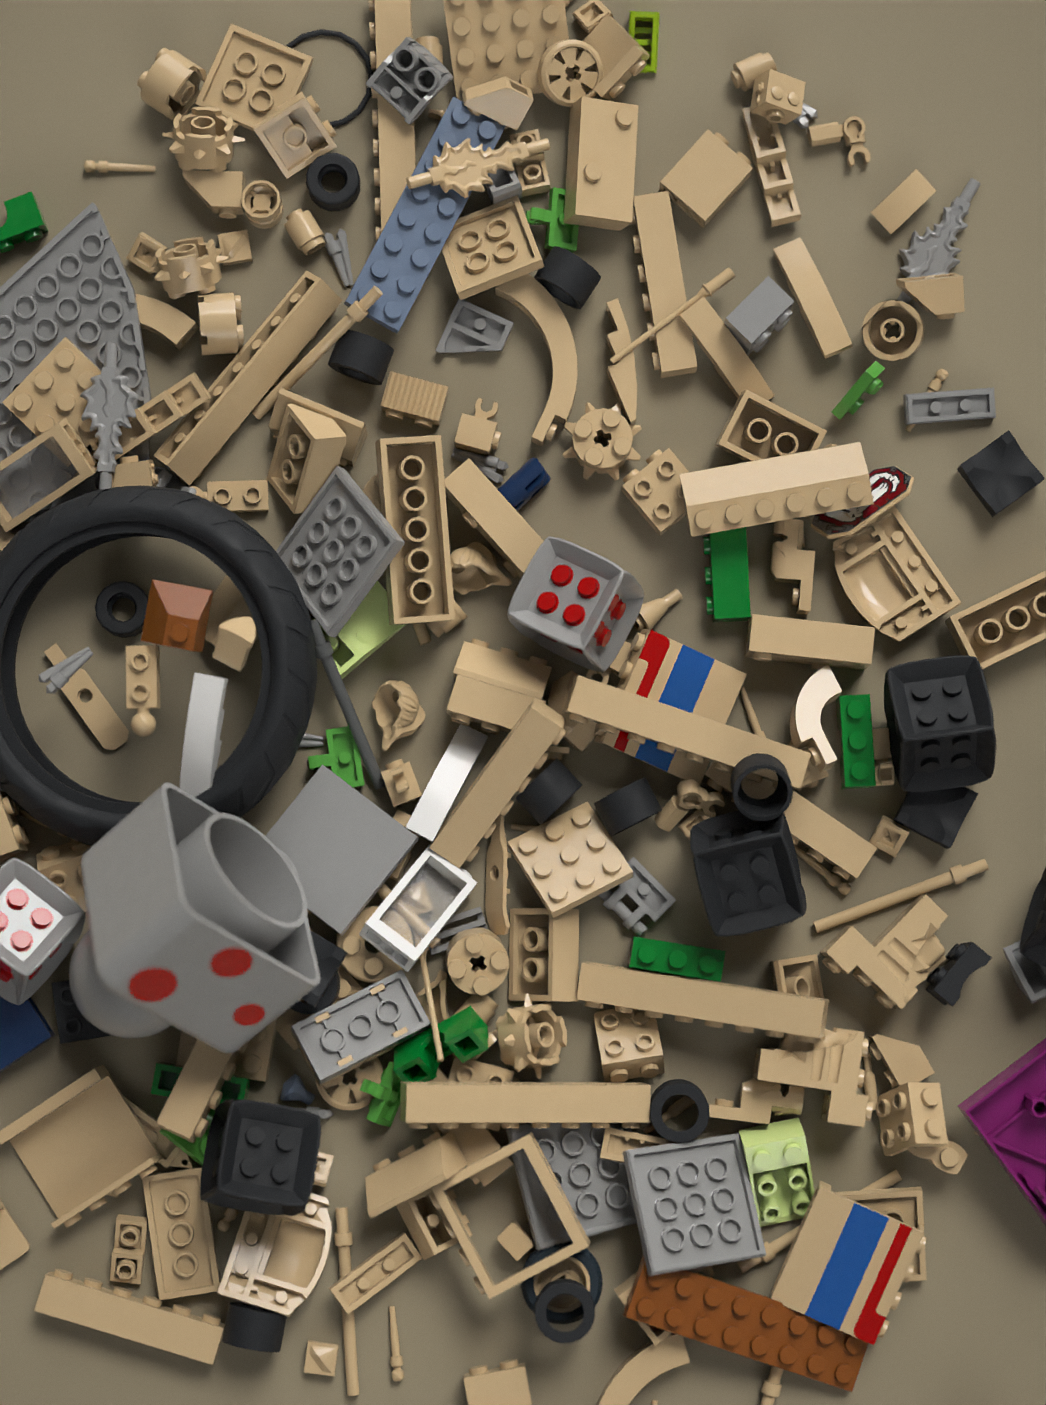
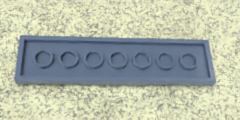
[344,96,506,334]

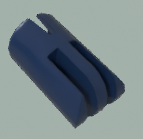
[498,457,551,512]

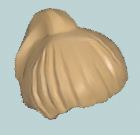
[450,542,512,595]
[372,680,426,751]

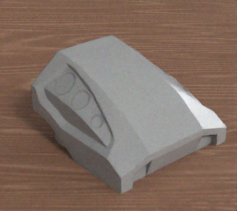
[365,37,453,124]

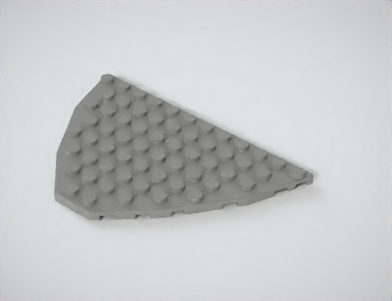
[0,202,152,522]

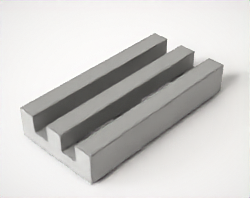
[426,907,488,955]

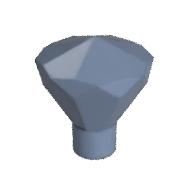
[280,1074,315,1105]

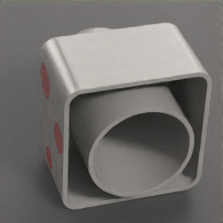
[69,783,320,1053]

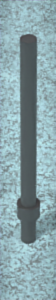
[311,619,385,789]

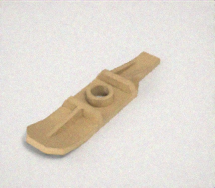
[44,643,129,750]
[485,814,511,935]

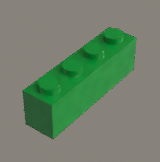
[703,527,751,622]

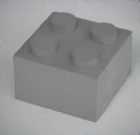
[724,276,794,355]

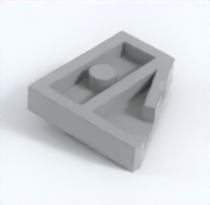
[435,299,515,353]

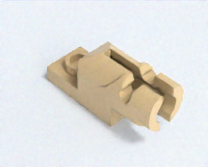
[770,519,815,615]
[708,1078,805,1125]

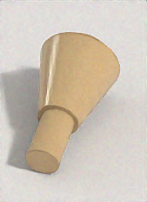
[633,589,683,631]

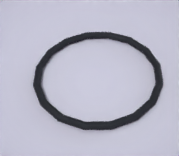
[286,29,374,127]

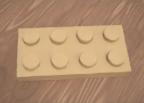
[142,1167,221,1300]

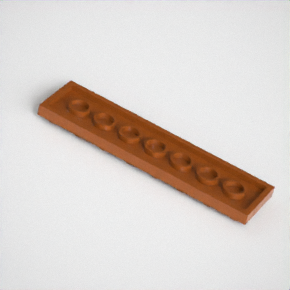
[623,1255,868,1392]

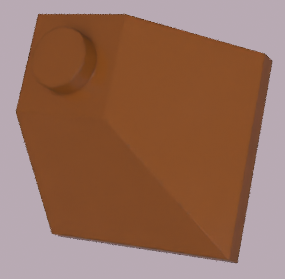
[141,579,214,652]

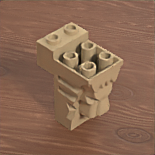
[820,894,948,1009]
[752,1027,873,1127]

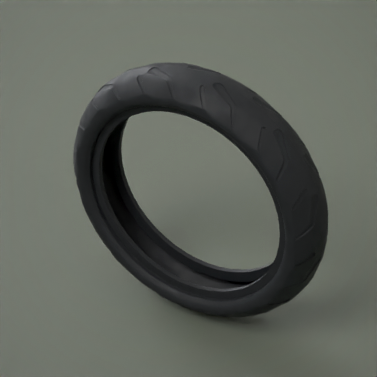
[0,486,317,846]

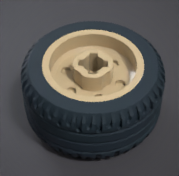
[521,1241,603,1324]

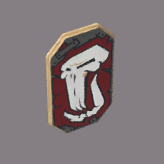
[810,466,914,540]

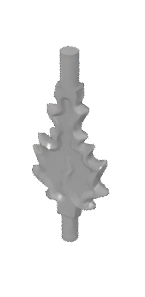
[897,178,981,304]
[80,343,138,489]

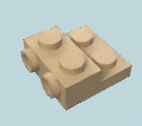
[253,91,337,179]

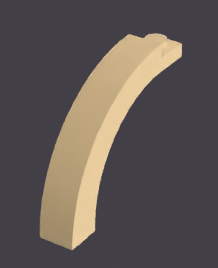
[495,274,578,447]
[135,294,199,351]
[597,1333,690,1405]

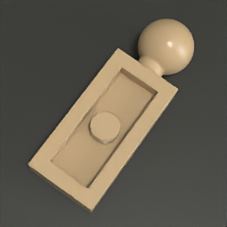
[188,480,269,513]
[126,645,160,737]

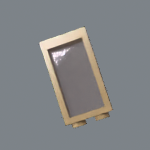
[0,418,97,532]

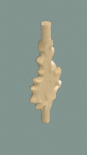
[406,138,550,198]

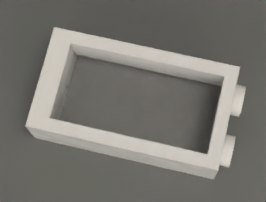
[359,846,477,972]

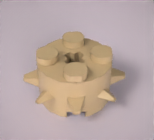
[162,107,245,172]
[148,237,229,299]
[563,402,642,481]
[496,994,567,1079]

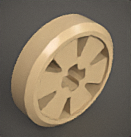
[537,39,604,107]
[316,1057,383,1111]

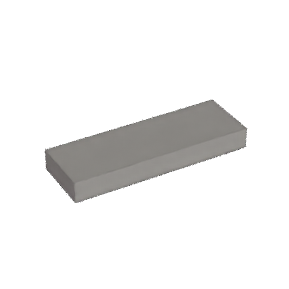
[903,388,996,425]

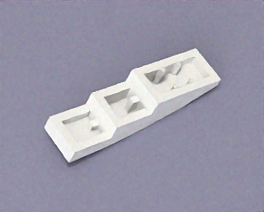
[180,673,228,797]
[405,725,488,842]

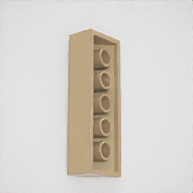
[679,442,874,537]

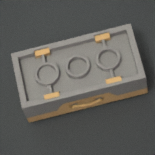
[291,970,431,1087]

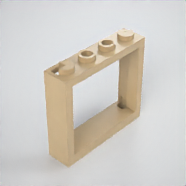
[430,1132,591,1299]

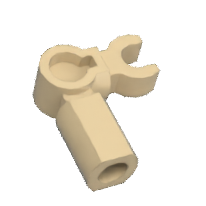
[807,116,871,167]
[872,728,895,786]
[654,779,725,832]

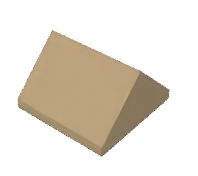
[770,954,824,999]

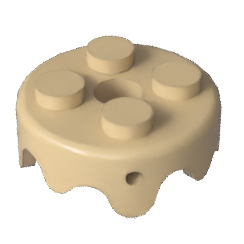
[336,906,413,983]

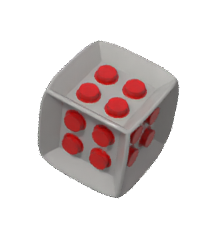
[507,536,644,673]
[0,858,86,1005]

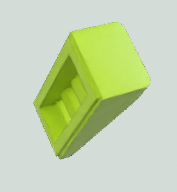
[629,11,660,73]

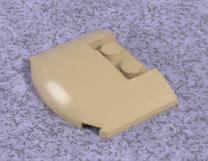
[833,505,961,643]
[217,1193,332,1317]

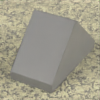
[484,169,522,205]
[1003,941,1046,1003]

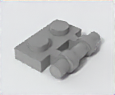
[598,857,676,937]

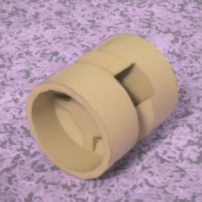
[241,180,284,229]

